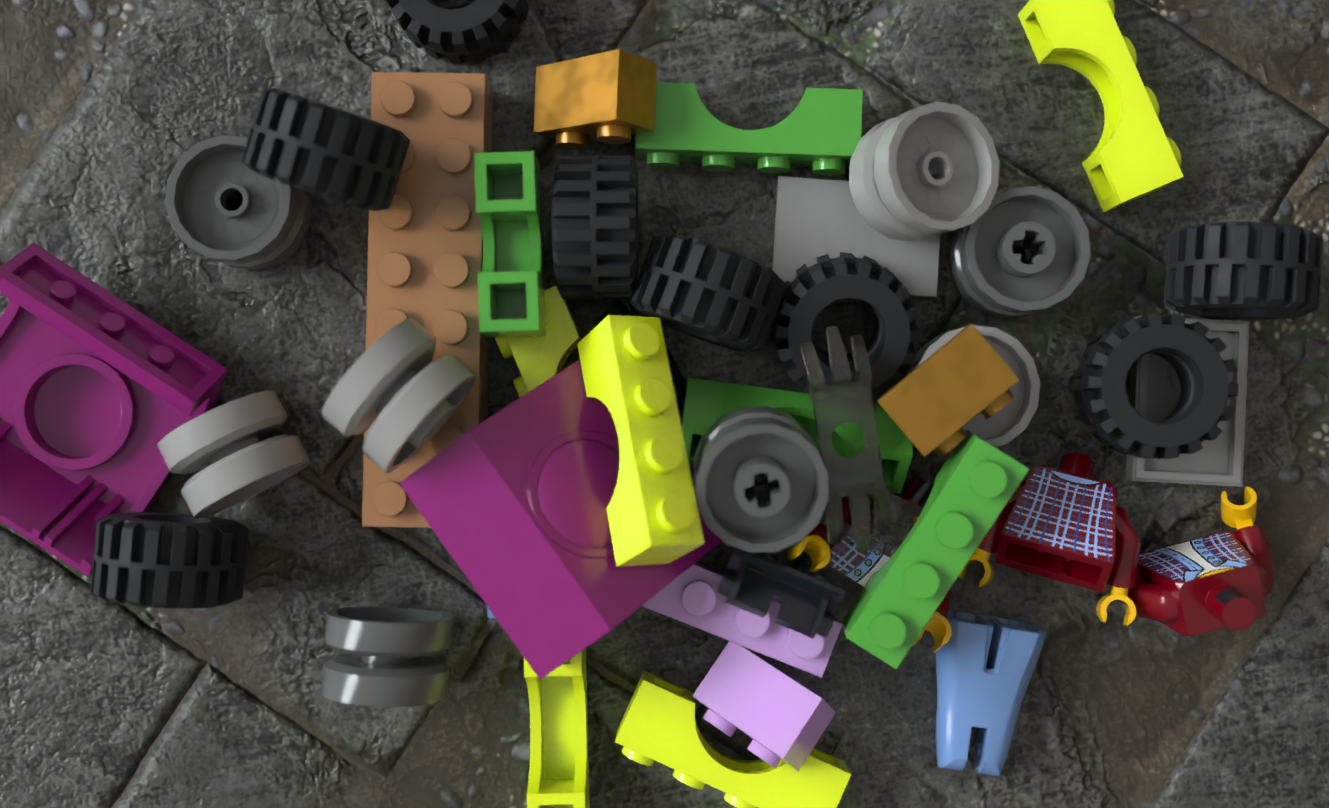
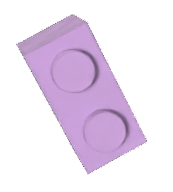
[693,641,836,771]

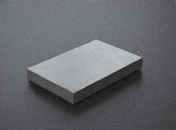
[771,176,941,299]
[1125,315,1249,487]

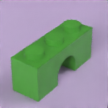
[474,151,546,338]

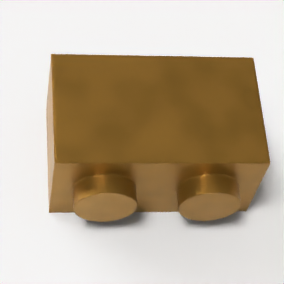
[533,49,657,150]
[877,324,1019,457]

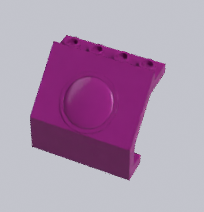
[0,242,228,577]
[400,359,722,679]

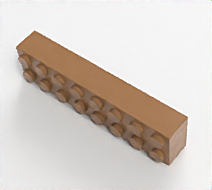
[362,72,494,528]

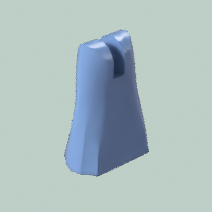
[935,610,1047,777]

